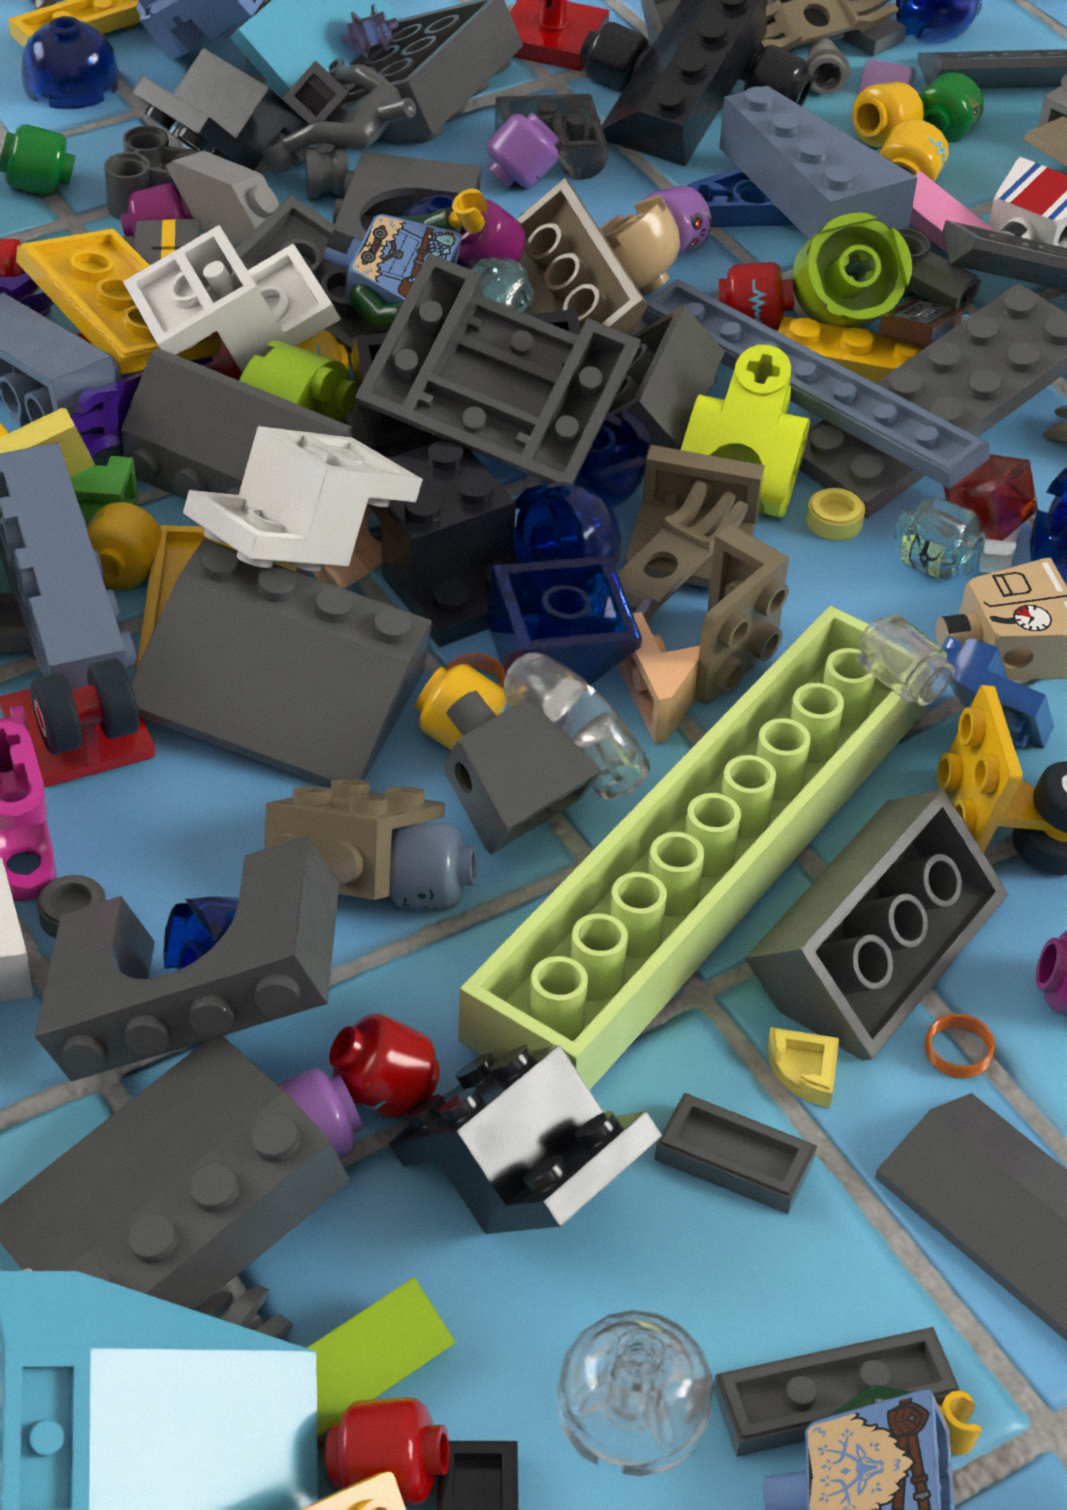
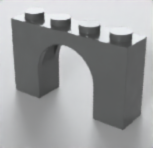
[333,151,481,240]
[35,835,339,1082]

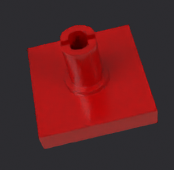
[509,0,610,71]

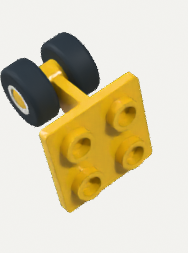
[937,685,1067,875]

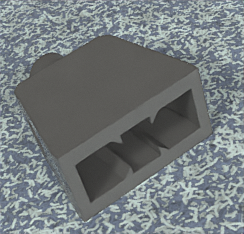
[444,690,602,855]

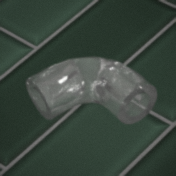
[504,652,651,800]

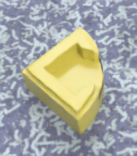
[767,1027,839,1108]

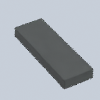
[713,1327,960,1456]

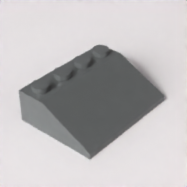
[326,0,524,144]
[131,539,432,788]
[0,1036,351,1310]

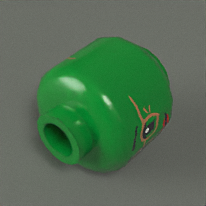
[919,72,984,143]

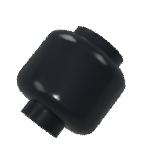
[580,22,649,92]
[739,45,813,106]

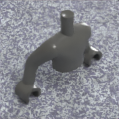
[262,58,416,174]

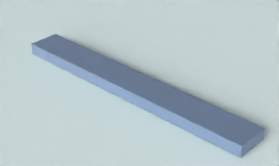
[642,279,990,489]

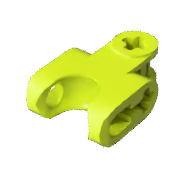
[680,344,810,518]

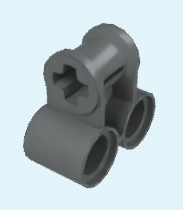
[104,126,200,220]

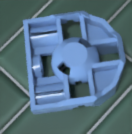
[136,0,264,59]

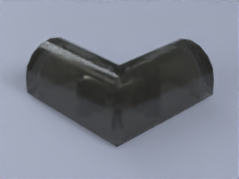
[495,94,609,180]

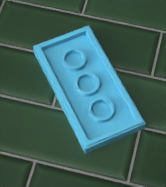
[229,0,401,98]

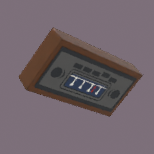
[879,298,963,347]

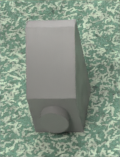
[165,151,279,249]

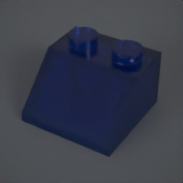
[486,555,642,704]

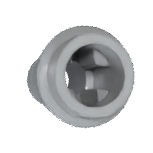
[806,38,850,94]

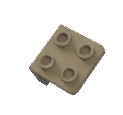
[624,445,765,589]
[695,524,789,705]
[265,779,445,900]

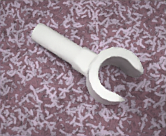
[979,520,1022,574]

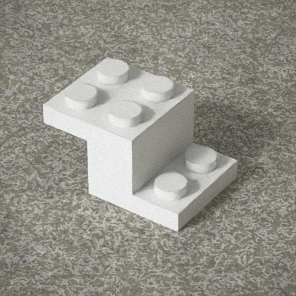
[123,225,340,373]
[183,426,423,571]

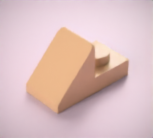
[614,612,700,744]

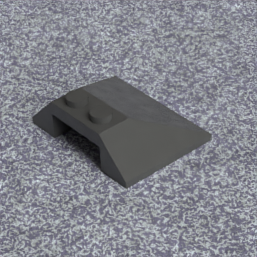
[355,253,641,492]

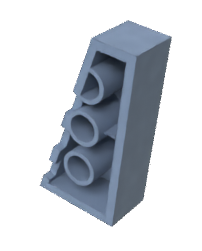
[719,86,918,240]
[0,293,123,466]
[0,442,136,690]

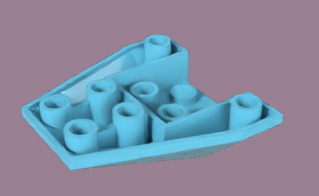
[0,1271,318,1510]

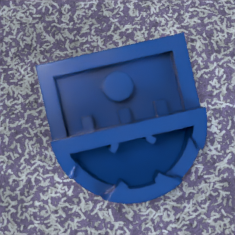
[938,636,1054,748]

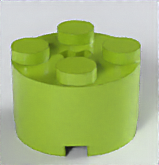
[792,213,912,328]
[239,340,359,422]

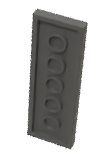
[799,283,1067,518]

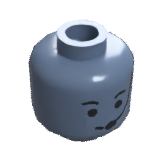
[389,823,477,909]

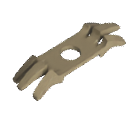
[759,0,899,51]
[568,480,748,642]

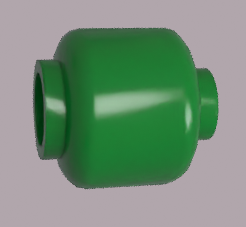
[0,124,76,197]

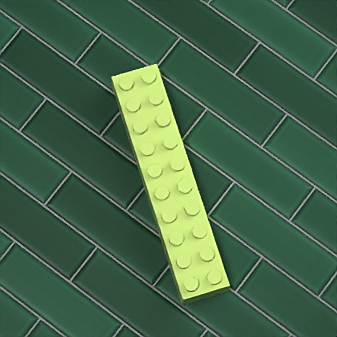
[458,605,937,1090]

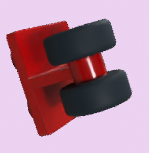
[0,658,156,788]

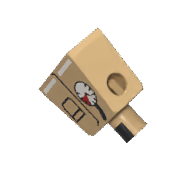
[936,558,1067,680]

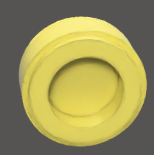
[806,488,865,541]

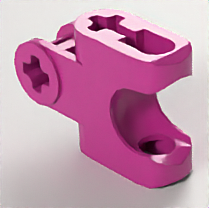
[0,705,57,901]

